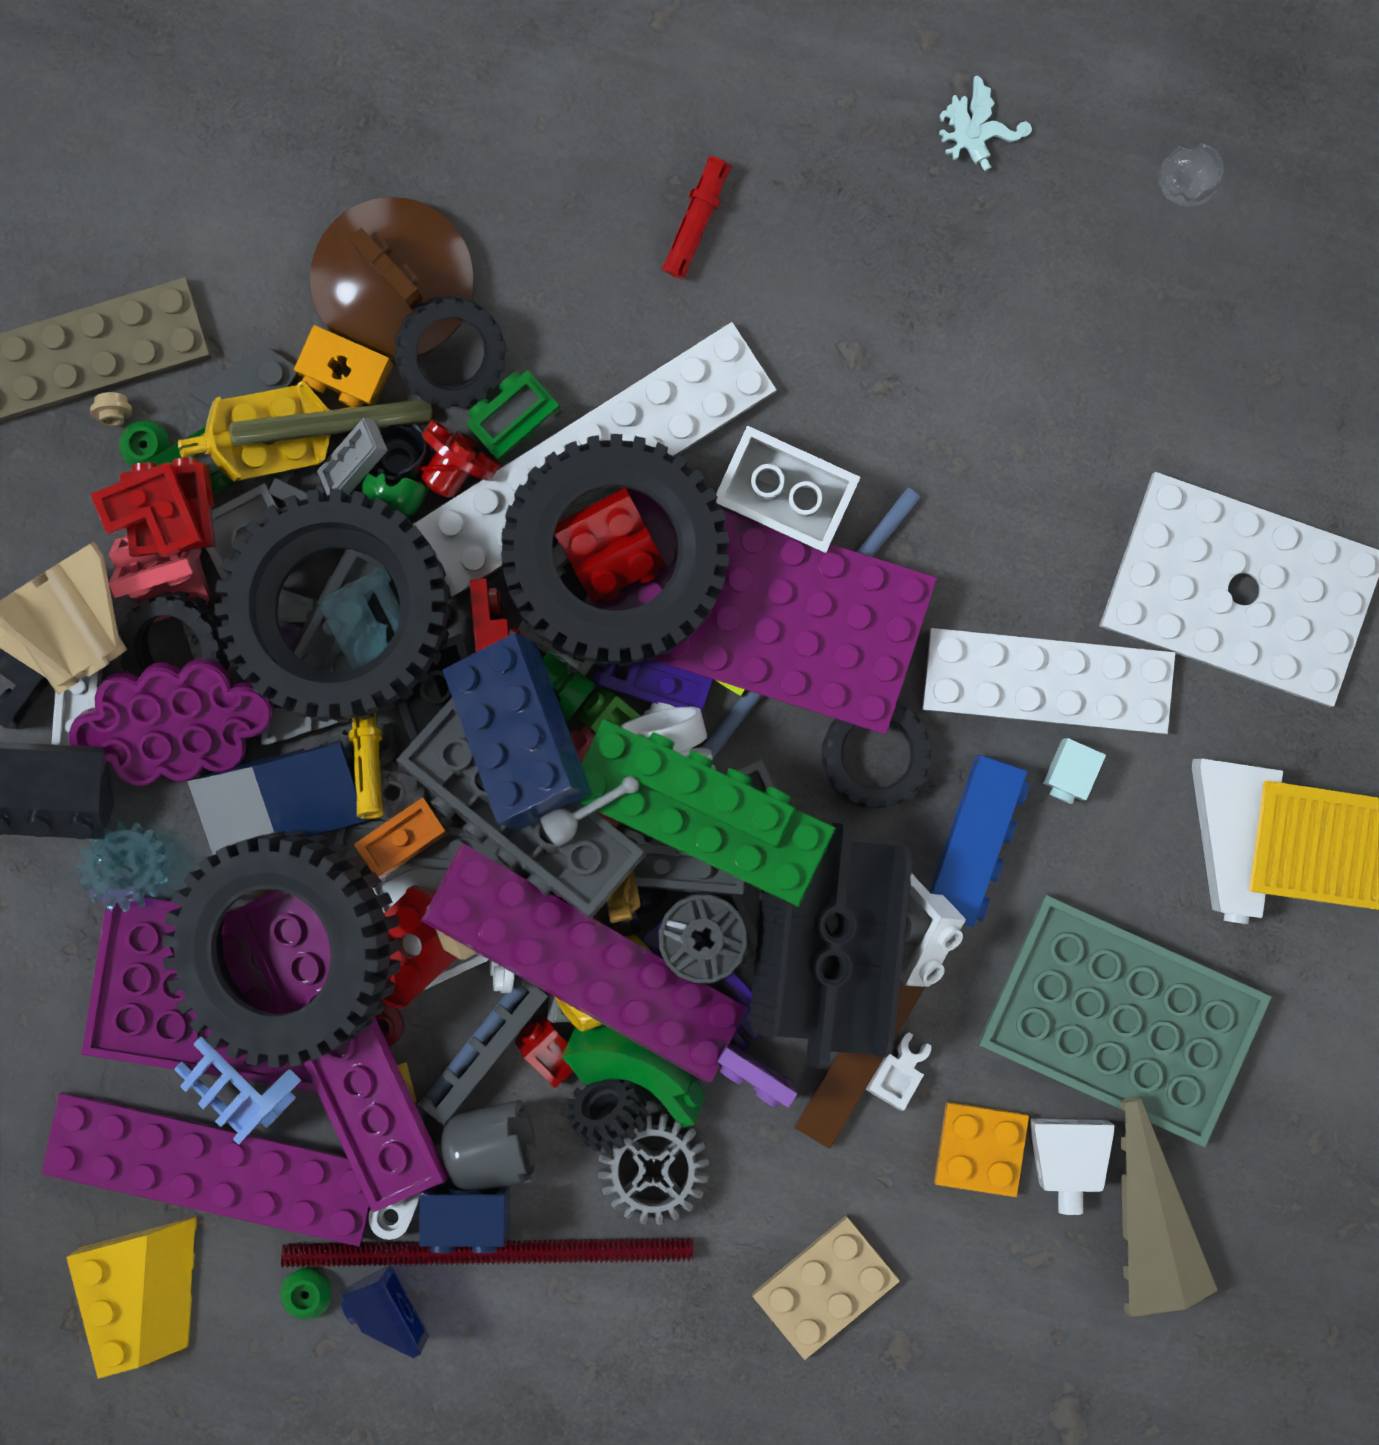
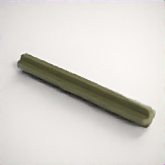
[229,400,432,446]

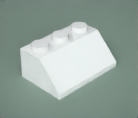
[716,426,860,553]

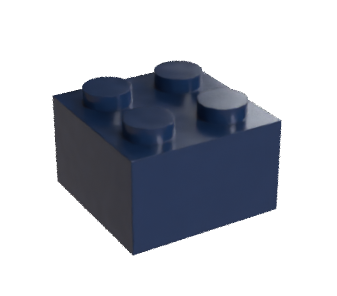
[419,1182,510,1254]

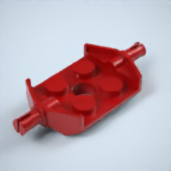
[381,885,457,1010]

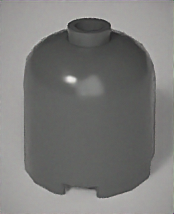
[435,1100,537,1191]

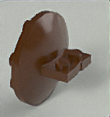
[310,197,474,361]

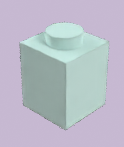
[1043,738,1106,804]

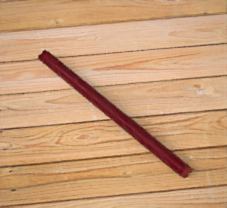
[281,1238,693,1268]

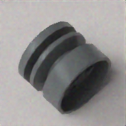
[659,893,747,983]

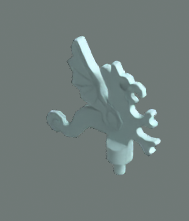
[939,75,1032,171]

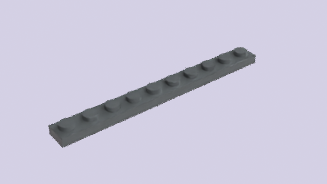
[334,820,746,897]

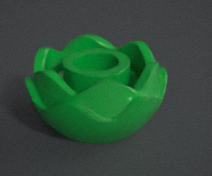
[119,420,169,466]
[280,1267,331,1320]

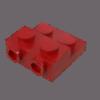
[119,457,216,557]
[554,488,666,603]
[469,579,521,652]

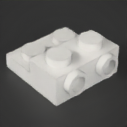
[900,874,966,987]

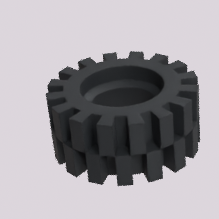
[566,1079,648,1152]

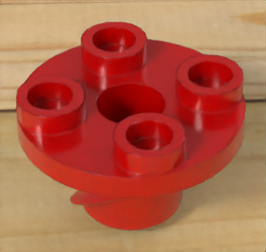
[421,420,501,497]

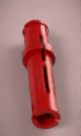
[661,156,732,280]

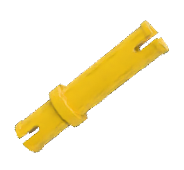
[349,712,384,819]

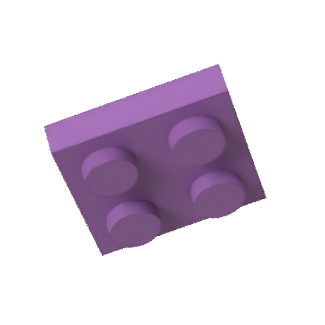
[717,1042,797,1108]

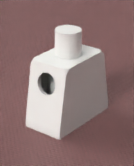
[1030,1118,1114,1215]

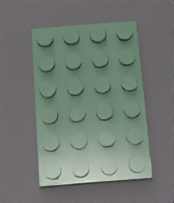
[977,895,1272,1147]

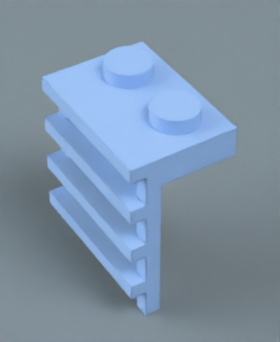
[174,1036,301,1145]

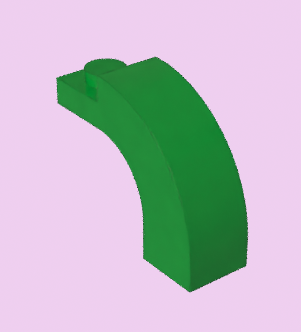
[562,1024,706,1128]

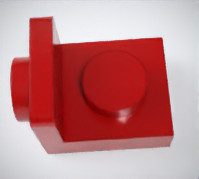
[515,1015,574,1088]

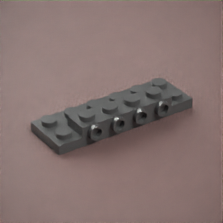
[397,698,645,920]

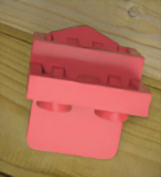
[109,535,211,622]

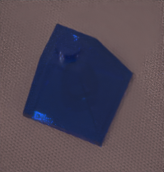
[341,1265,430,1358]

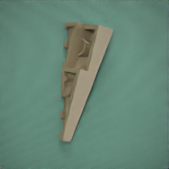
[1120,1096,1218,1317]

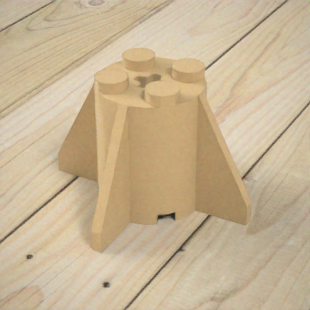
[0,541,128,695]

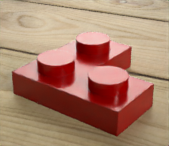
[90,462,203,558]

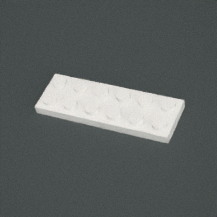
[922,628,1175,734]

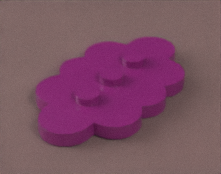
[69,659,274,786]

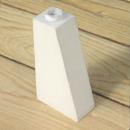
[1192,759,1283,924]

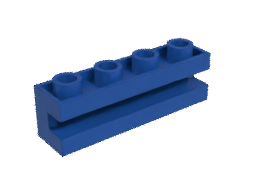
[929,755,1030,928]

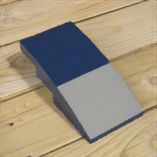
[187,740,366,855]

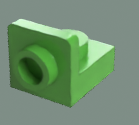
[578,687,640,733]

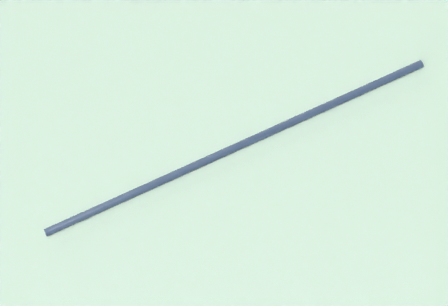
[416,488,920,1123]

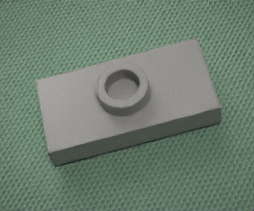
[317,417,388,495]

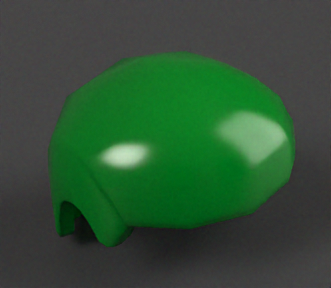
[362,473,429,518]

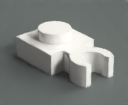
[865,1032,931,1111]

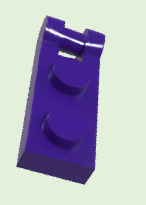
[592,660,713,713]

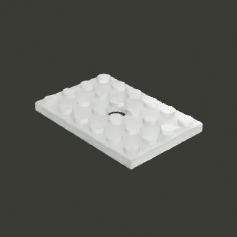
[1099,472,1379,707]

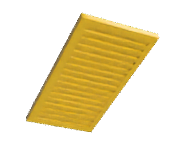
[1249,781,1379,910]

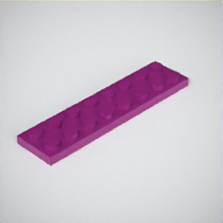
[421,844,746,1082]
[234,890,449,1212]
[41,1092,370,1247]

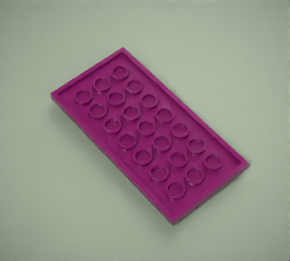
[584,488,937,735]

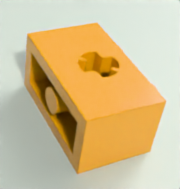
[293,325,393,407]

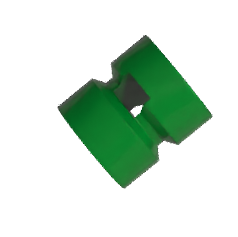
[542,650,596,724]

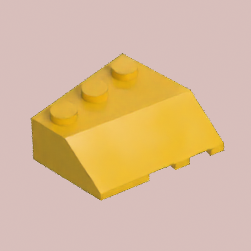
[66,1216,197,1379]

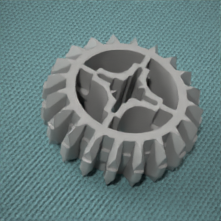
[598,1112,709,1225]

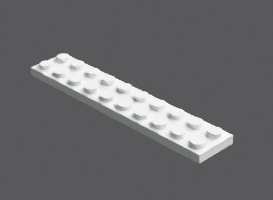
[413,322,776,601]

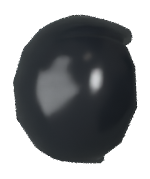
[372,423,430,485]

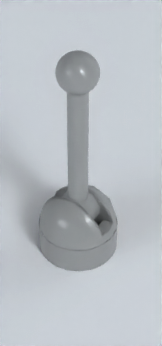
[541,776,639,847]

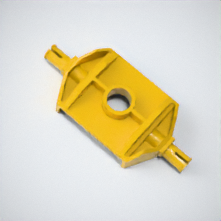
[178,381,355,482]

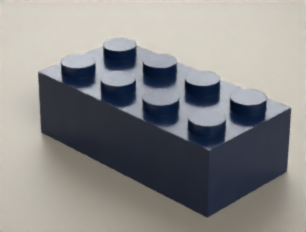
[443,633,592,830]

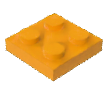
[934,1101,1029,1197]

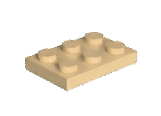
[752,1215,900,1360]

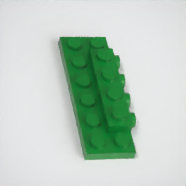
[578,719,836,907]

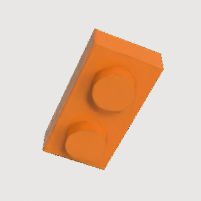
[354,797,448,880]

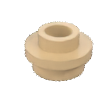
[90,392,132,427]

